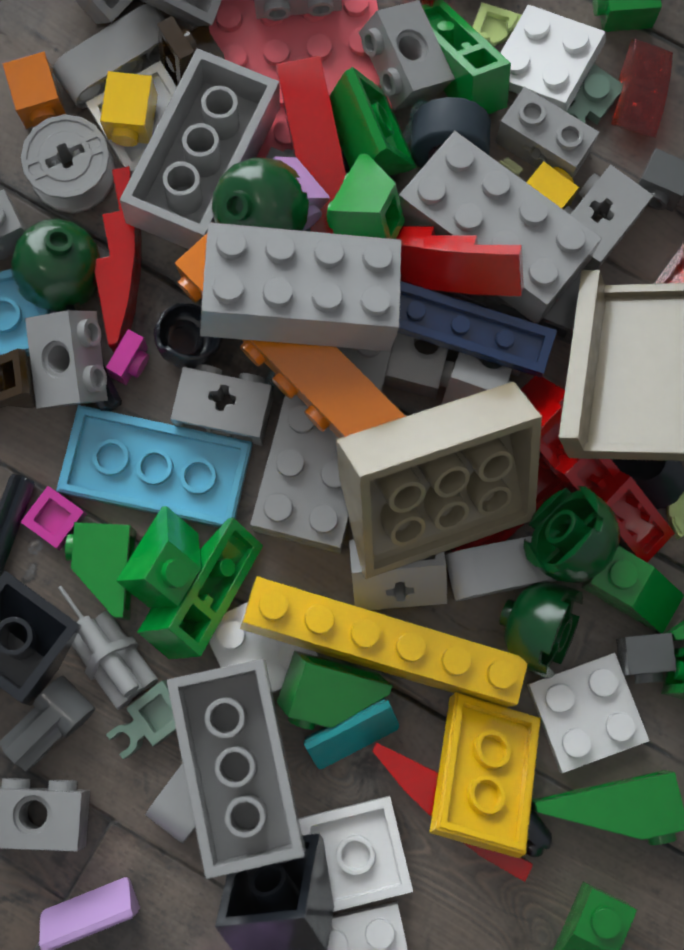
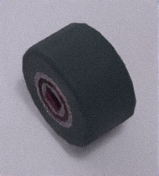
[411,97,491,168]

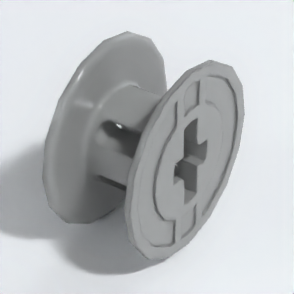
[21,114,115,214]

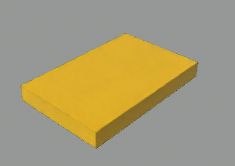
[430,692,541,858]

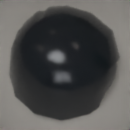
[153,303,223,369]

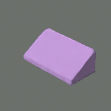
[39,877,140,950]

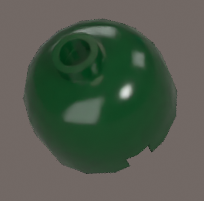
[212,157,309,231]
[11,219,100,311]
[523,486,620,583]
[499,582,583,679]

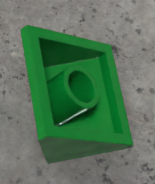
[329,67,416,176]

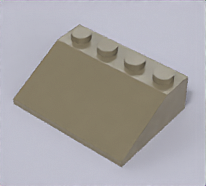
[336,382,542,579]

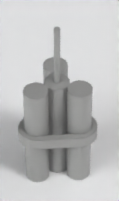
[58,586,158,710]

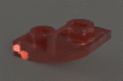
[611,39,673,138]

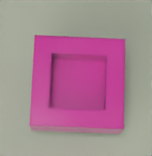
[106,329,150,385]
[21,486,87,550]

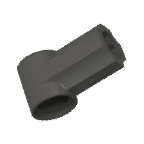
[0,675,96,772]

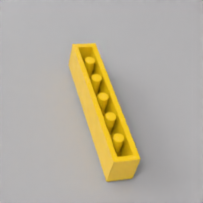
[240,577,527,708]

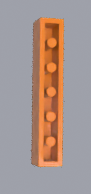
[175,234,406,446]

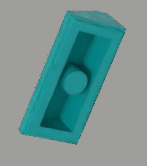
[304,698,399,769]

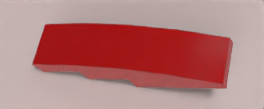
[276,56,346,234]
[94,166,141,353]
[396,226,524,297]
[539,401,675,563]
[372,742,533,882]

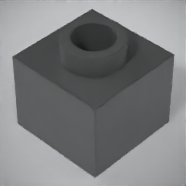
[638,148,684,212]
[616,633,677,684]

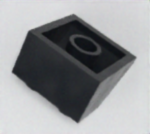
[0,571,81,706]
[215,833,334,950]

